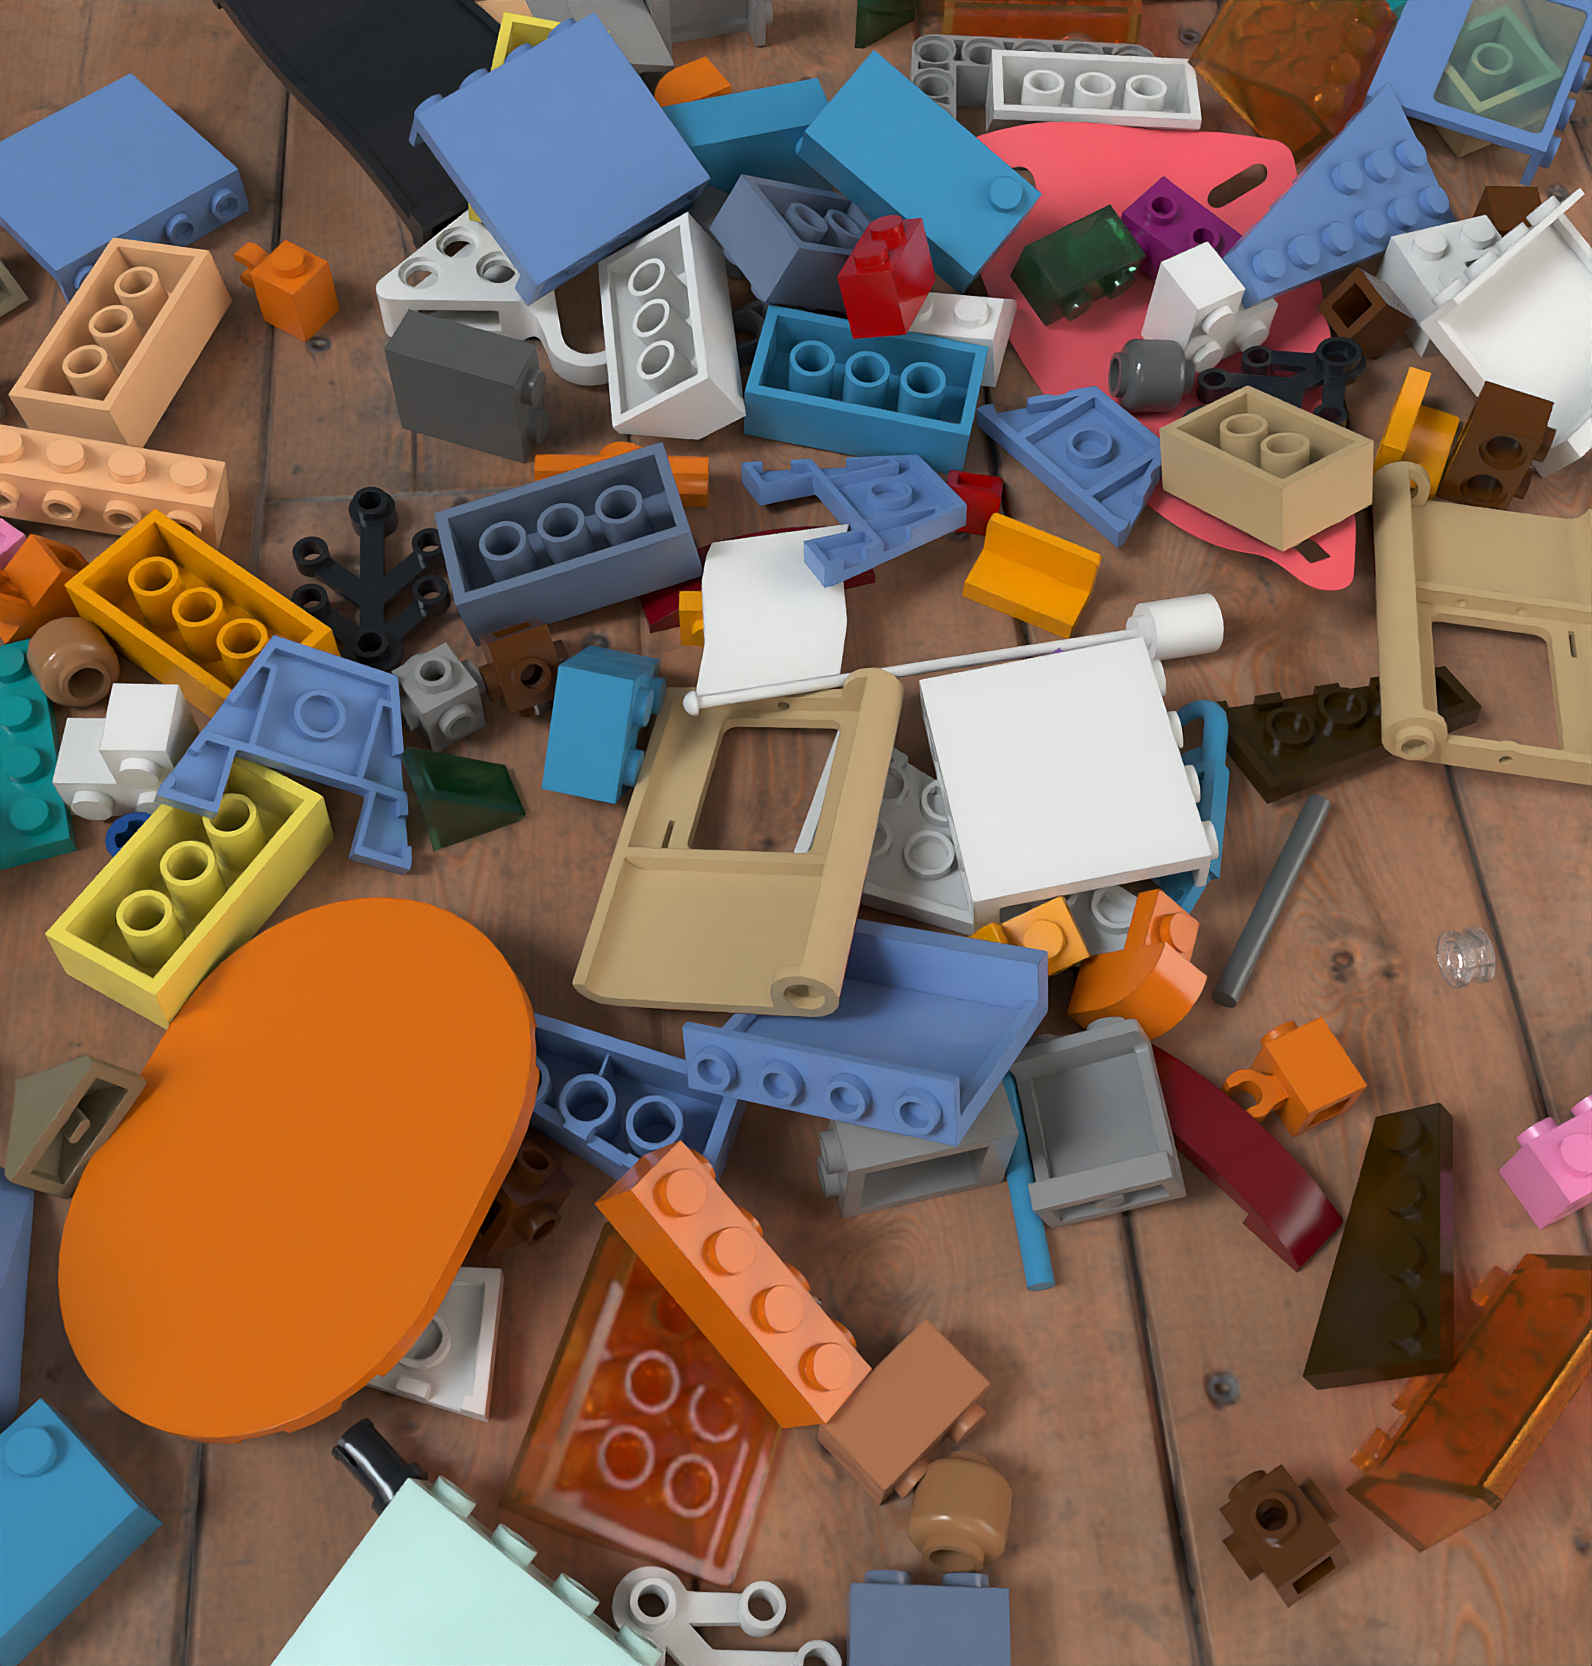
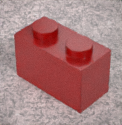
[837,215,936,339]

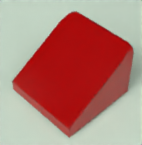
[946,470,1004,536]

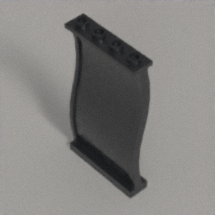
[213,0,501,249]

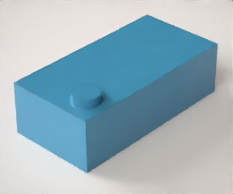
[799,50,1041,295]
[634,78,833,241]
[744,304,988,474]
[0,1398,163,1666]

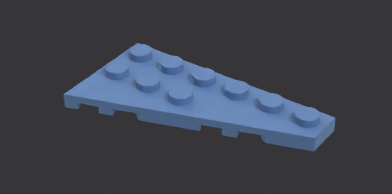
[1222,82,1456,309]

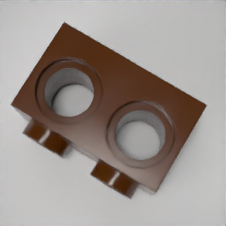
[1436,381,1557,511]

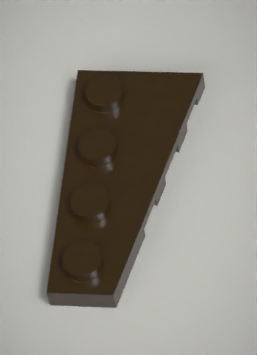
[1303,1103,1454,1390]

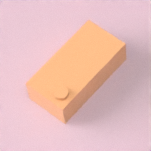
[8,237,232,448]

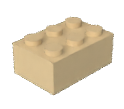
[1159,385,1374,552]

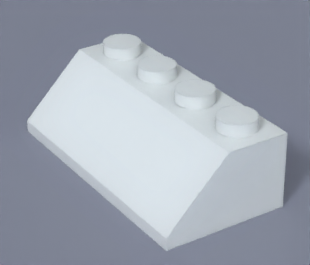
[986,49,1202,133]
[598,212,746,440]

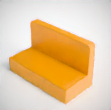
[1373,367,1460,500]
[962,513,1102,639]

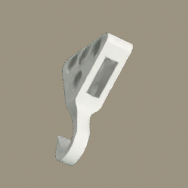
[376,210,609,386]

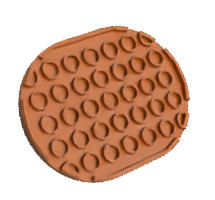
[58,897,540,1444]

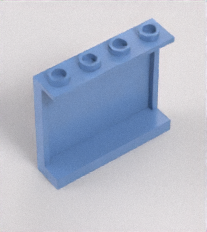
[409,12,710,306]
[0,73,250,305]
[682,919,1048,1147]

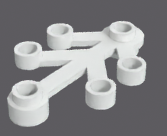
[611,1566,842,1666]

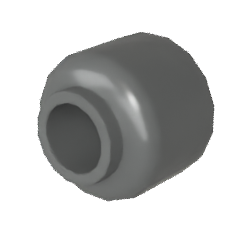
[1108,339,1195,413]

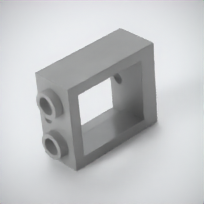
[816,1081,1019,1219]

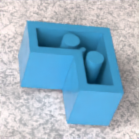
[541,645,666,804]

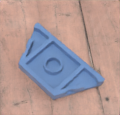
[977,386,1162,548]

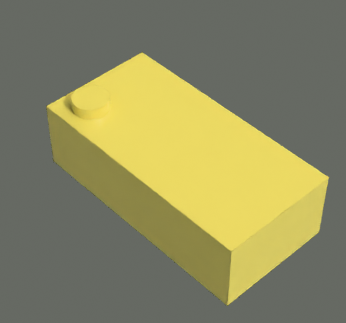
[45,757,334,1030]

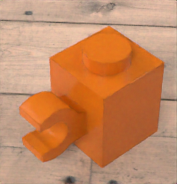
[233,240,340,342]
[1221,1016,1367,1138]

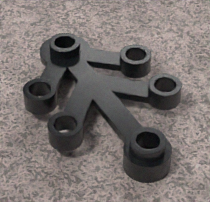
[1183,337,1366,428]
[291,487,451,674]

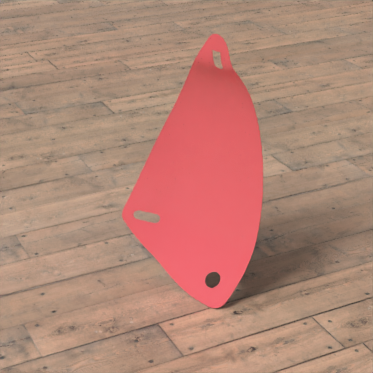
[976,122,1356,591]

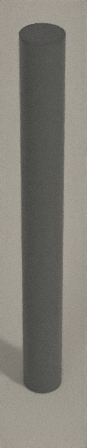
[1212,794,1331,1008]

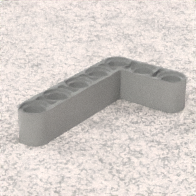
[909,34,1154,120]

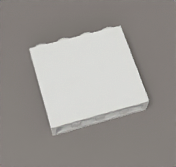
[1419,188,1592,479]
[919,636,1219,931]

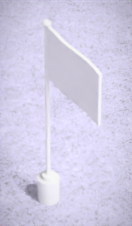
[683,524,1224,716]

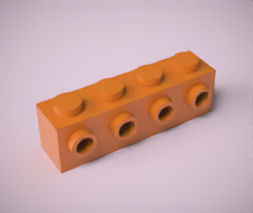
[594,1140,872,1428]

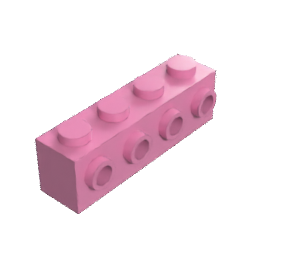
[1498,1094,1592,1230]

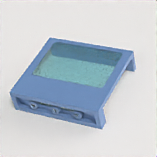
[1362,0,1592,186]

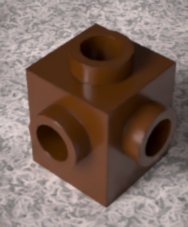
[478,617,569,717]
[473,1137,574,1257]
[1219,1464,1350,1608]

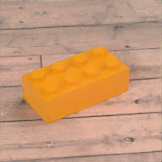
[65,508,340,719]

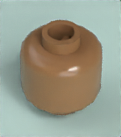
[27,617,121,708]
[907,1450,1013,1574]

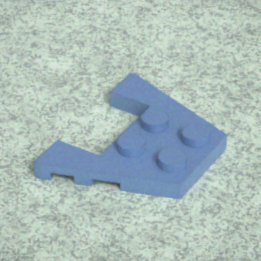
[741,454,967,588]
[154,635,412,875]

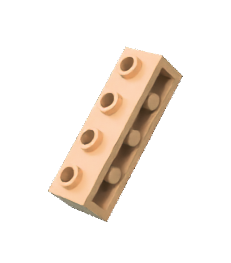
[0,424,230,551]

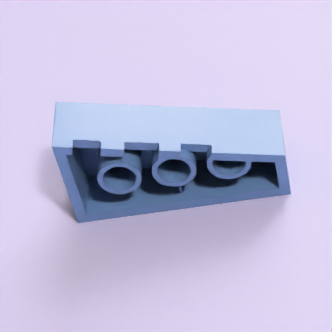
[529,1013,746,1185]

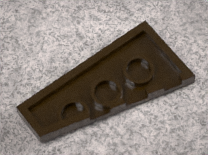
[1202,666,1482,804]

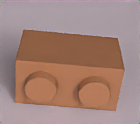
[817,1318,990,1505]

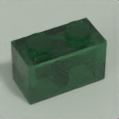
[1010,204,1146,327]

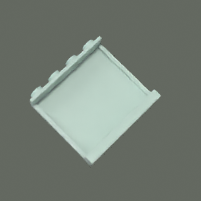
[271,1476,663,1666]

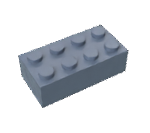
[434,442,704,647]

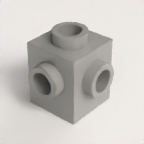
[391,642,486,755]

